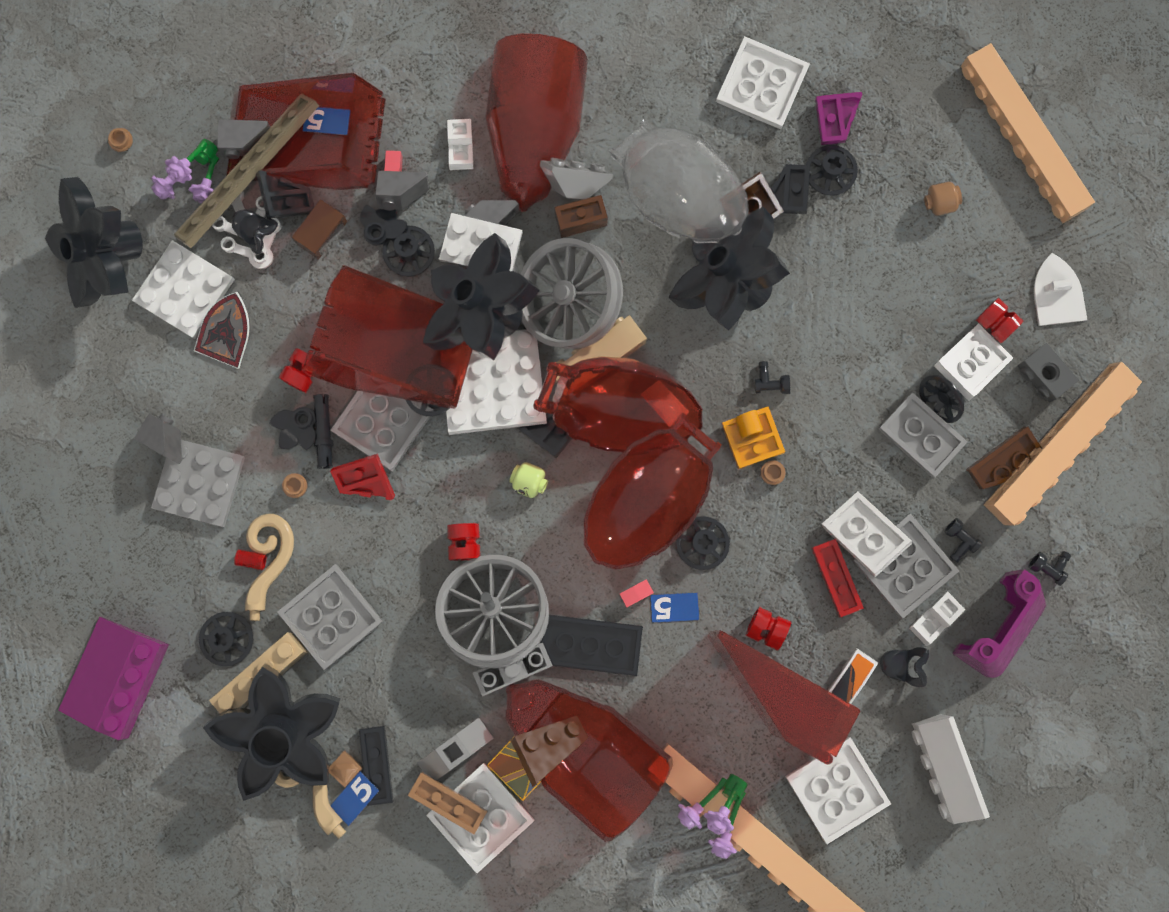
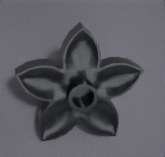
[45,177,143,308]
[668,207,790,331]
[423,233,540,360]
[203,663,341,801]

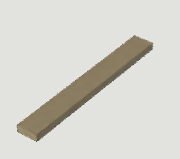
[174,93,319,248]

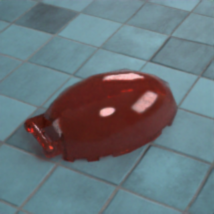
[533,356,703,454]
[583,412,721,570]

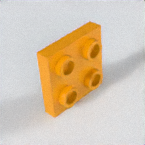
[722,407,785,469]

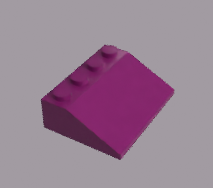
[58,617,169,740]

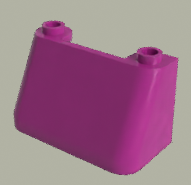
[952,569,1046,678]

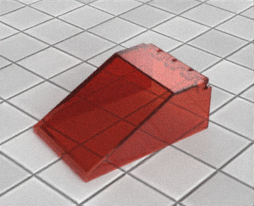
[226,73,386,190]
[303,265,473,409]
[708,630,860,765]

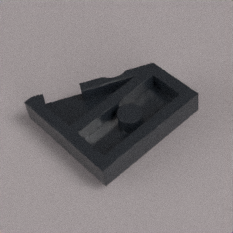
[771,164,810,214]
[256,170,314,219]
[519,404,587,458]

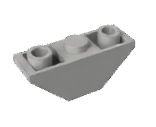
[540,158,613,200]
[473,643,553,697]
[417,718,493,780]

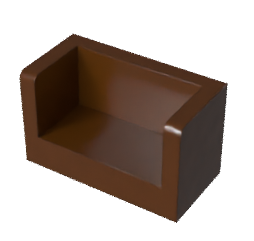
[554,195,608,238]
[292,199,347,260]

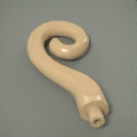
[245,514,294,621]
[275,771,346,839]

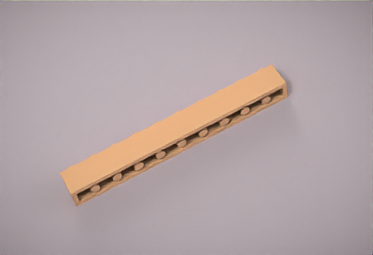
[648,743,865,912]

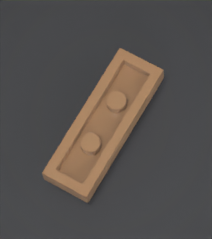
[408,772,488,834]

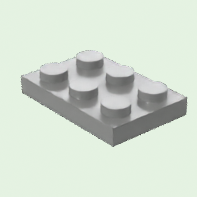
[878,392,968,478]

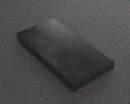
[540,615,643,676]

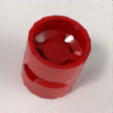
[976,297,1023,343]
[278,348,323,393]
[447,523,481,561]
[745,607,791,651]

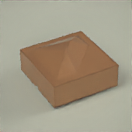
[329,751,363,787]

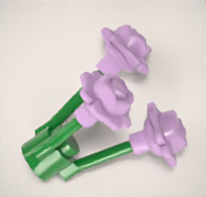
[151,139,219,204]
[677,774,748,859]

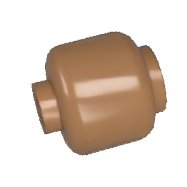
[924,181,962,216]

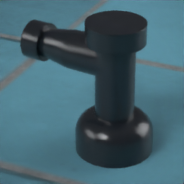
[755,361,790,394]
[944,518,983,563]
[1028,551,1071,586]

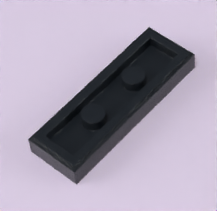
[359,726,394,806]

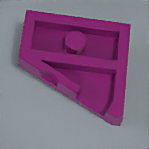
[815,92,862,145]

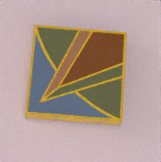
[487,728,548,801]

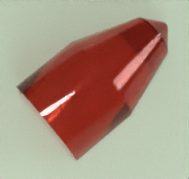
[485,33,588,212]
[506,679,673,842]

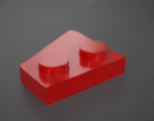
[330,453,395,500]

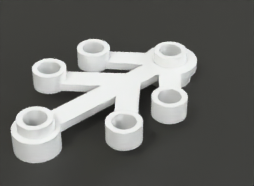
[212,191,281,269]

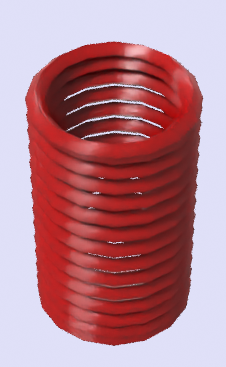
[234,549,267,571]

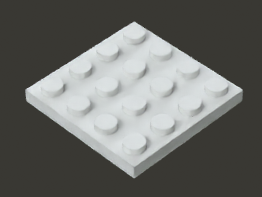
[440,329,547,435]

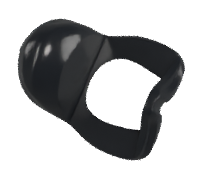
[232,209,278,255]
[880,647,929,687]

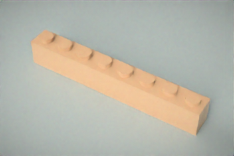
[961,43,1095,223]
[984,362,1142,526]

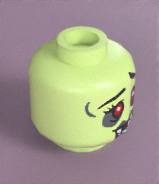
[510,462,548,498]

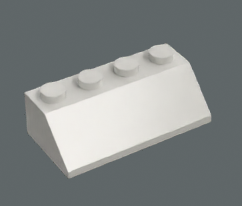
[912,714,990,824]

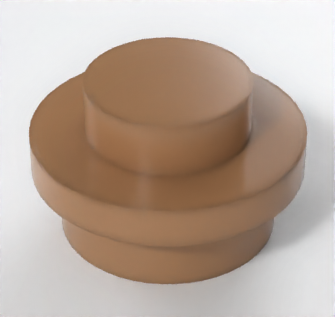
[108,128,133,152]
[760,460,785,485]
[282,473,308,498]

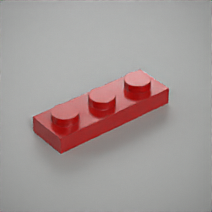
[811,539,864,618]

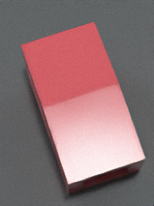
[384,151,403,172]
[620,579,654,607]

